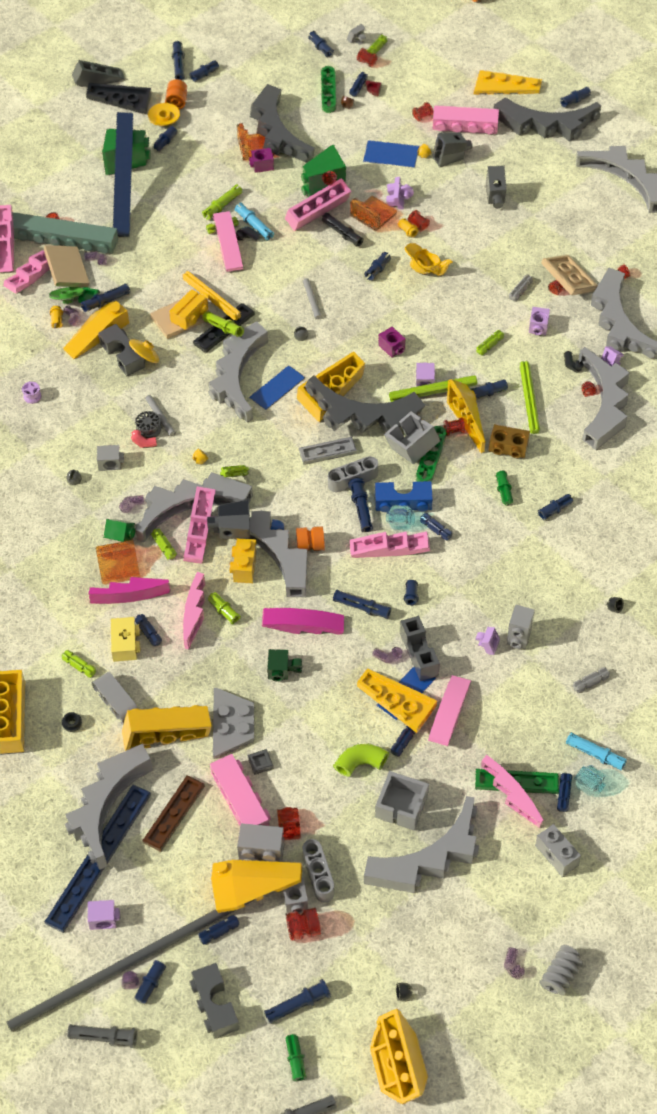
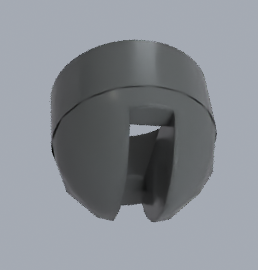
[294,326,308,341]
[66,470,82,485]

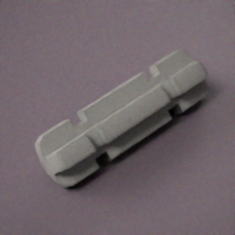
[509,274,533,301]
[573,667,610,693]

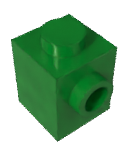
[103,519,135,542]

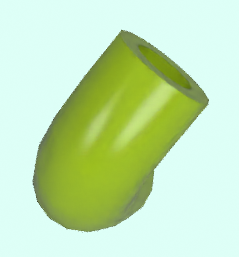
[333,743,389,777]

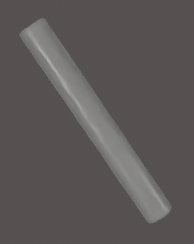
[303,278,322,320]
[145,395,176,437]

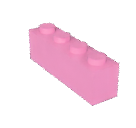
[433,105,499,134]
[285,178,351,231]
[210,754,271,826]

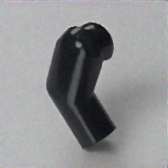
[236,227,261,241]
[563,351,584,372]

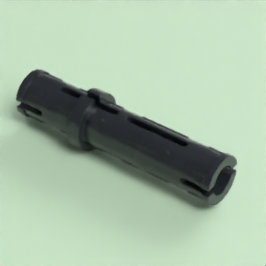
[321,212,364,247]

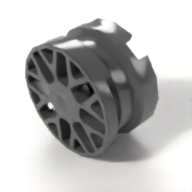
[135,411,162,438]

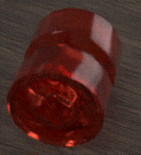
[285,908,321,942]

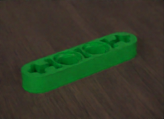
[321,66,336,113]
[416,426,446,482]

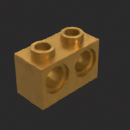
[489,424,530,458]

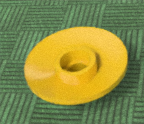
[148,103,180,126]
[129,339,160,363]

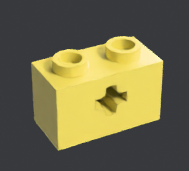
[111,617,141,662]

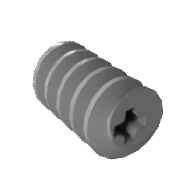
[539,945,583,995]

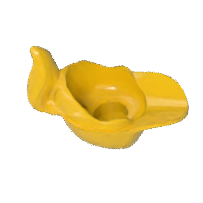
[404,243,453,276]

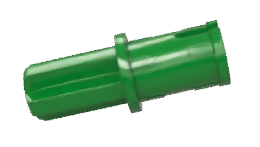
[495,470,513,506]
[285,1034,307,1082]

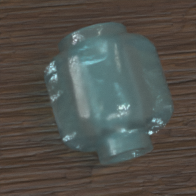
[386,505,415,530]
[574,765,606,796]

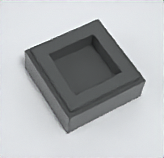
[247,749,274,775]

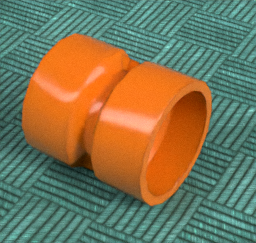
[165,79,188,110]
[296,526,325,552]

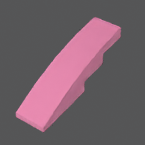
[0,205,14,272]
[213,211,243,272]
[4,250,50,294]
[183,486,215,564]
[350,531,430,558]
[183,572,205,650]
[428,675,471,746]
[481,754,543,828]

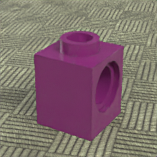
[249,148,274,173]
[378,326,406,358]

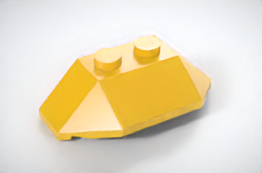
[370,1008,428,1104]

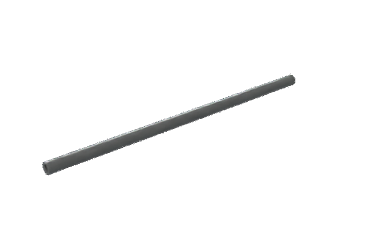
[6,895,264,1031]

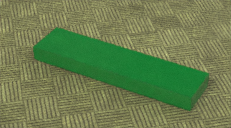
[475,769,559,794]

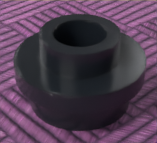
[62,712,82,732]

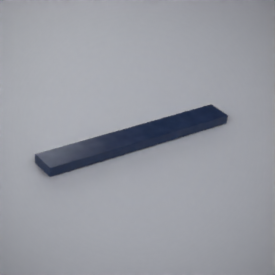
[113,112,133,237]
[44,784,151,933]

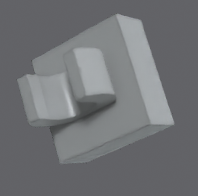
[347,24,366,45]

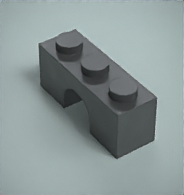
[98,324,146,377]
[400,616,440,681]
[189,963,240,1039]

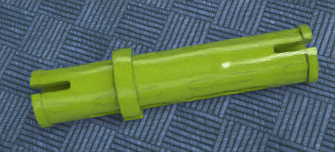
[202,184,243,220]
[203,311,244,337]

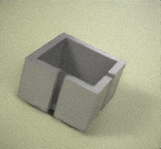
[384,411,440,464]
[375,771,429,831]
[237,823,284,862]

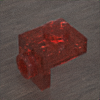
[277,807,301,840]

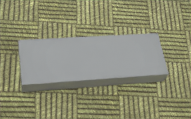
[299,437,357,465]

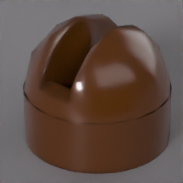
[341,96,355,109]

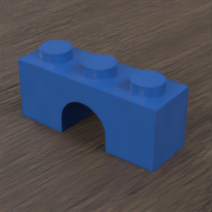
[375,481,433,512]

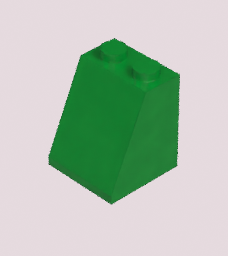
[102,129,151,175]
[301,145,346,198]

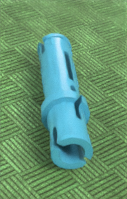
[235,203,274,241]
[566,732,627,771]

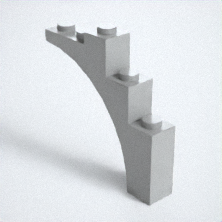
[576,146,657,213]
[591,268,657,359]
[208,321,268,423]
[579,347,630,450]
[135,472,253,542]
[213,510,307,597]
[64,744,153,870]
[364,796,479,893]

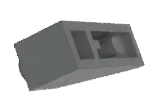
[72,60,125,87]

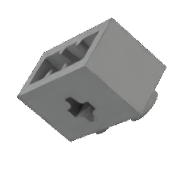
[507,605,535,649]
[535,824,581,877]

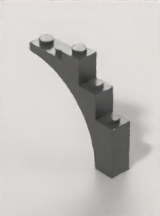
[250,84,315,163]
[494,97,601,142]
[305,375,426,433]

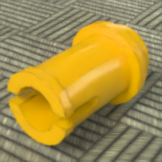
[398,218,418,237]
[49,306,63,328]

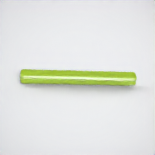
[520,361,540,434]
[389,375,478,402]

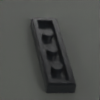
[193,303,255,353]

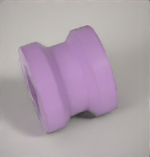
[22,381,41,404]

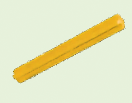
[183,271,241,320]

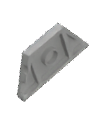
[213,688,254,759]

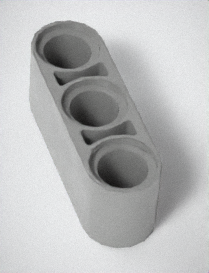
[328,456,378,492]
[91,672,138,725]
[302,839,334,902]

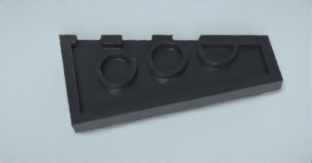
[86,83,152,114]

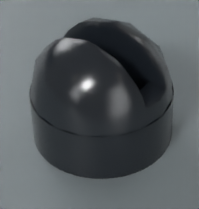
[607,597,624,613]
[396,982,413,1001]

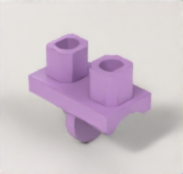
[386,176,414,210]

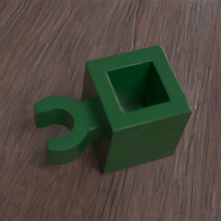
[267,649,302,682]

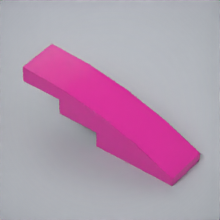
[88,577,170,604]
[262,608,344,635]

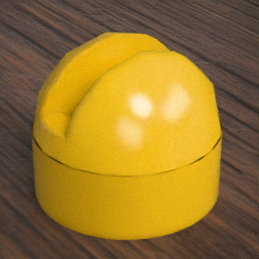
[417,144,432,158]
[193,448,209,464]

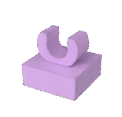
[601,346,624,366]
[475,627,500,655]

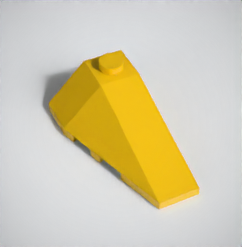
[63,301,129,359]
[447,379,486,453]
[211,860,302,913]

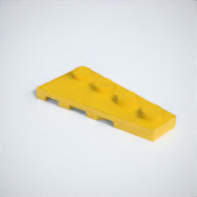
[474,70,542,95]
[357,668,437,733]

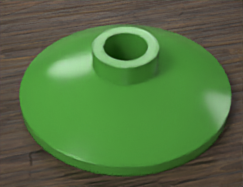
[49,287,84,304]

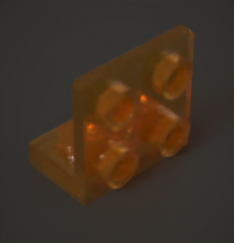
[237,123,275,161]
[350,196,397,231]
[96,540,140,584]

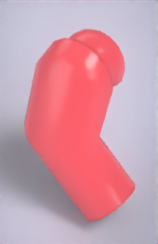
[131,430,157,448]

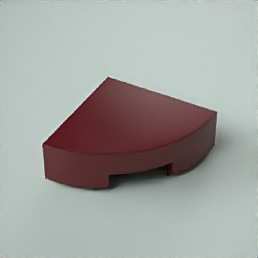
[366,80,382,97]

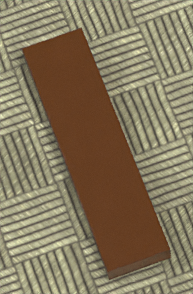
[142,775,205,852]

